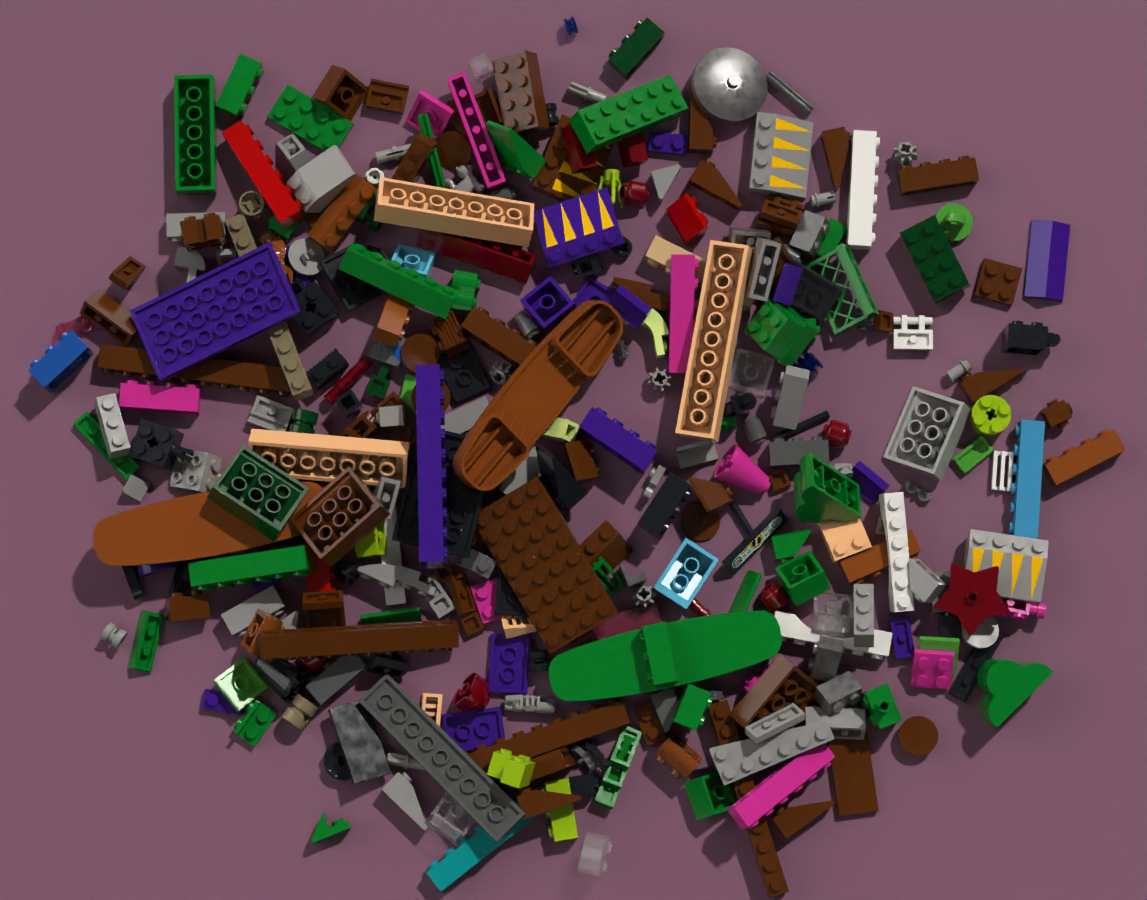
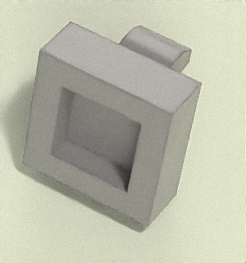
[217,245,238,267]

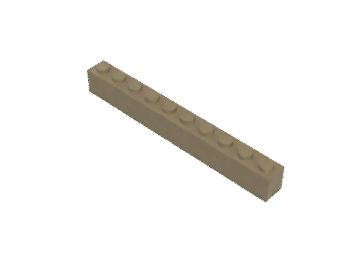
[225,213,314,401]

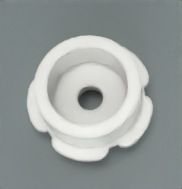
[365,168,384,186]

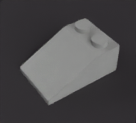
[286,145,356,213]

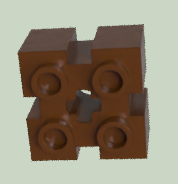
[180,213,227,252]

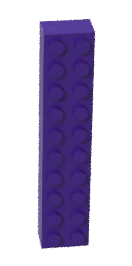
[416,364,448,568]

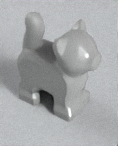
[444,164,486,194]

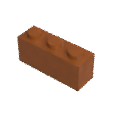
[373,293,414,348]

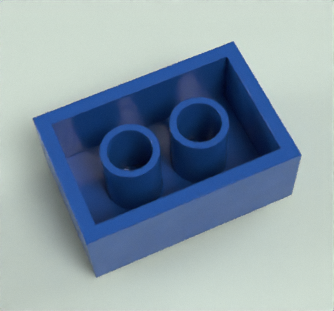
[28,330,93,393]

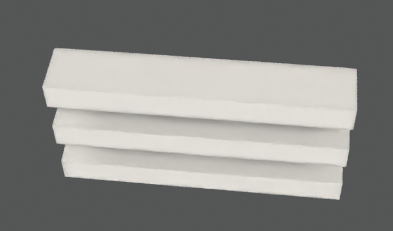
[991,450,1014,492]

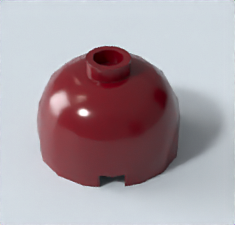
[452,672,490,713]

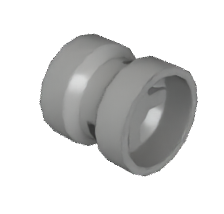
[100,622,128,649]

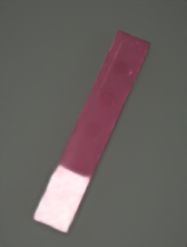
[544,604,661,650]

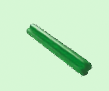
[417,113,446,188]

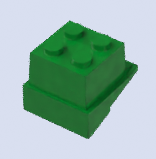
[745,299,818,366]

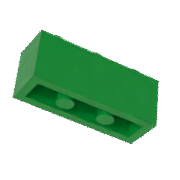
[215,54,264,119]
[639,621,678,686]

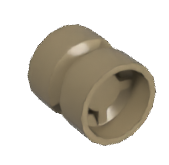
[239,191,267,221]
[282,693,318,731]

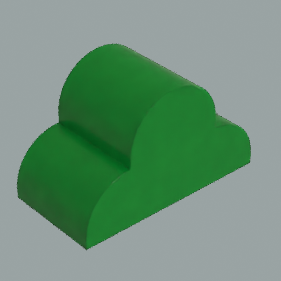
[793,453,862,523]
[977,658,1053,728]

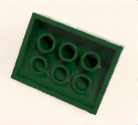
[207,444,309,541]

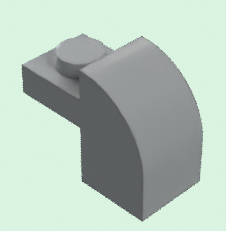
[174,246,207,283]

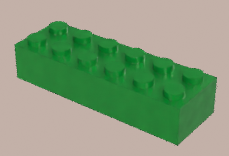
[174,74,217,195]
[569,74,688,154]
[188,545,317,591]

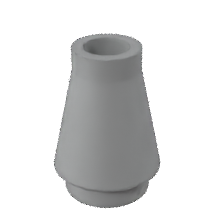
[515,312,542,341]

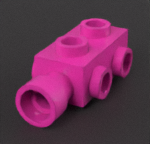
[994,598,1046,622]

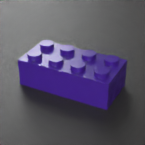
[578,407,658,475]

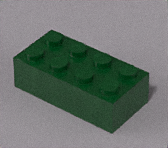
[900,215,971,304]

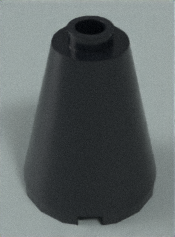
[255,657,311,704]

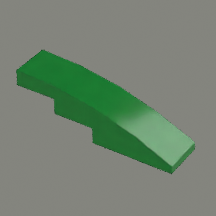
[594,725,642,809]

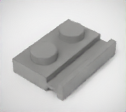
[247,395,294,432]

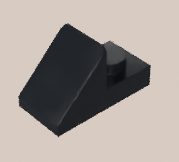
[365,651,410,680]

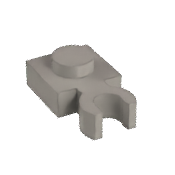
[642,465,666,499]

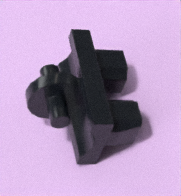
[724,393,757,416]

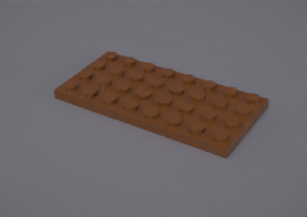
[477,476,619,654]

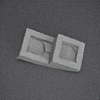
[422,574,456,619]

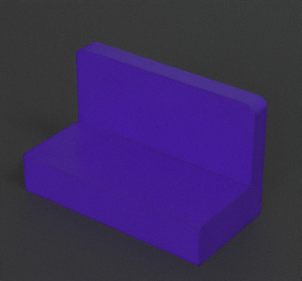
[772,262,803,306]
[608,284,652,329]
[850,460,890,505]

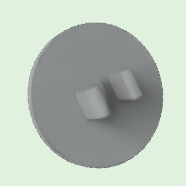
[287,238,325,276]
[960,616,999,649]

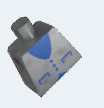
[368,337,406,369]

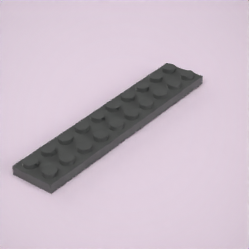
[358,674,526,843]

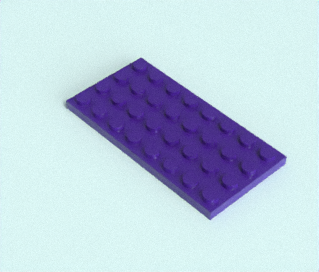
[130,242,302,382]

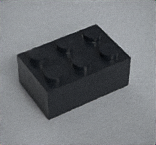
[637,472,691,538]

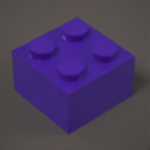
[520,276,576,335]

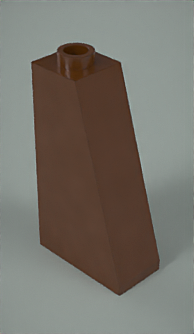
[494,746,576,791]

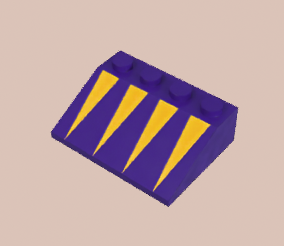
[534,187,625,268]

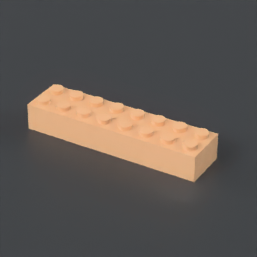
[374,177,534,247]
[248,429,410,488]

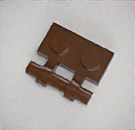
[759,194,806,229]

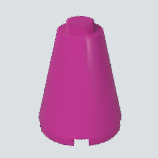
[714,445,771,494]

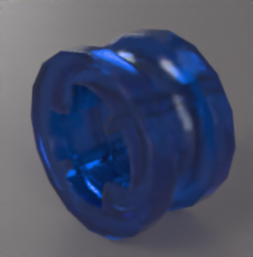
[564,16,578,36]

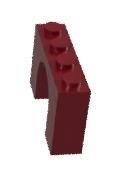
[562,122,649,174]

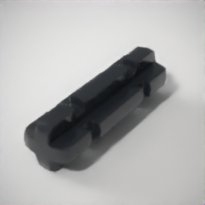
[580,738,611,771]

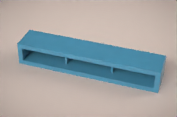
[1008,420,1045,539]

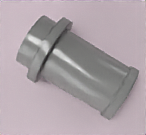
[810,190,836,208]
[946,359,972,383]

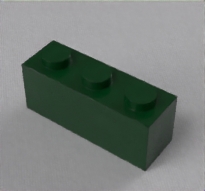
[608,17,665,79]

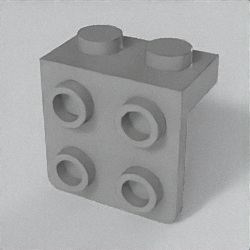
[169,450,222,493]

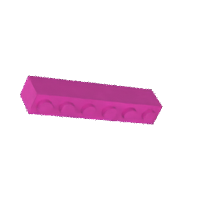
[447,72,506,191]
[668,254,699,373]
[727,743,835,829]

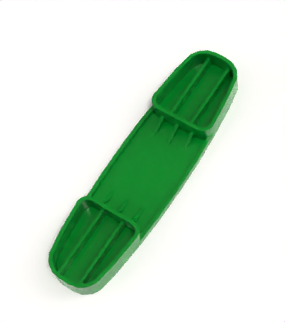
[549,611,782,702]

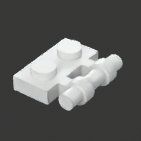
[893,315,933,350]

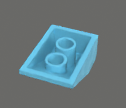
[653,538,719,609]

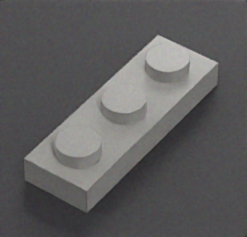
[745,703,805,744]

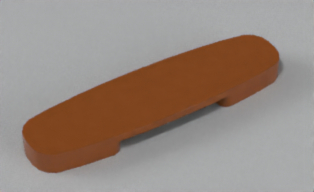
[452,300,623,491]
[93,482,323,566]

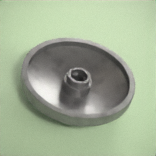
[691,47,768,123]

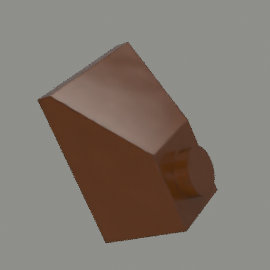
[687,476,735,514]

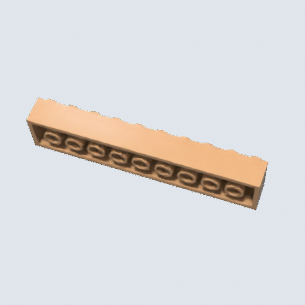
[675,240,753,442]

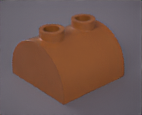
[240,608,285,657]
[656,731,703,779]

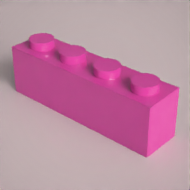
[119,380,202,414]

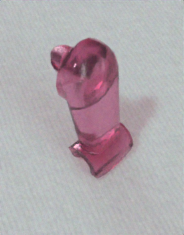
[55,315,94,338]

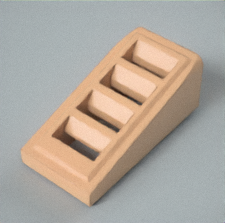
[500,616,537,639]
[421,693,443,727]

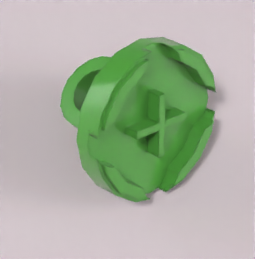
[936,203,973,242]

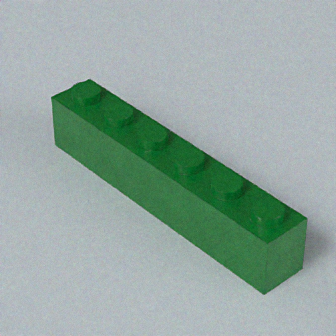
[339,243,458,319]

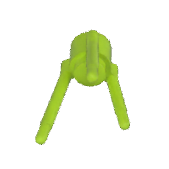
[598,169,624,208]

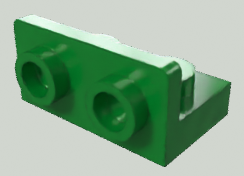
[234,700,278,747]

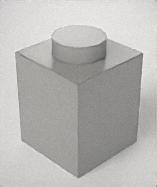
[376,405,406,428]

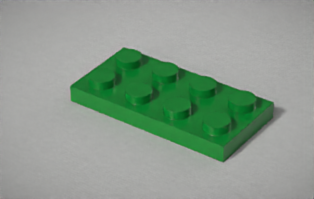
[267,84,354,152]

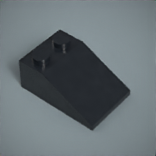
[535,442,587,510]

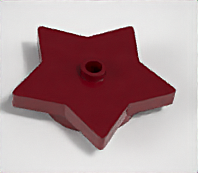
[934,563,1010,636]

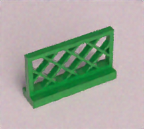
[805,243,880,335]

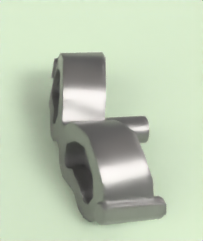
[614,335,629,362]
[905,481,932,501]
[570,744,596,774]

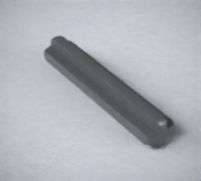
[766,71,814,115]

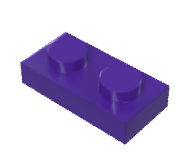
[648,131,689,156]
[889,617,914,659]
[202,689,242,715]

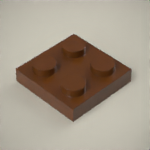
[974,258,1022,306]

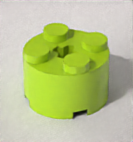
[969,395,1011,437]

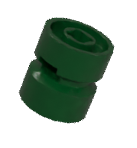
[288,408,319,434]

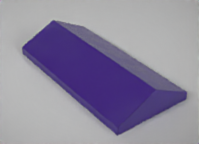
[1024,220,1070,301]

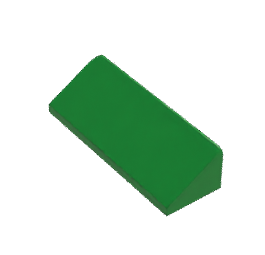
[728,570,763,613]
[361,607,422,625]
[128,610,164,673]

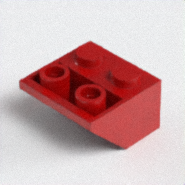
[665,193,708,245]

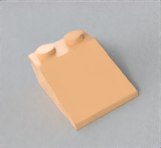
[817,519,872,563]

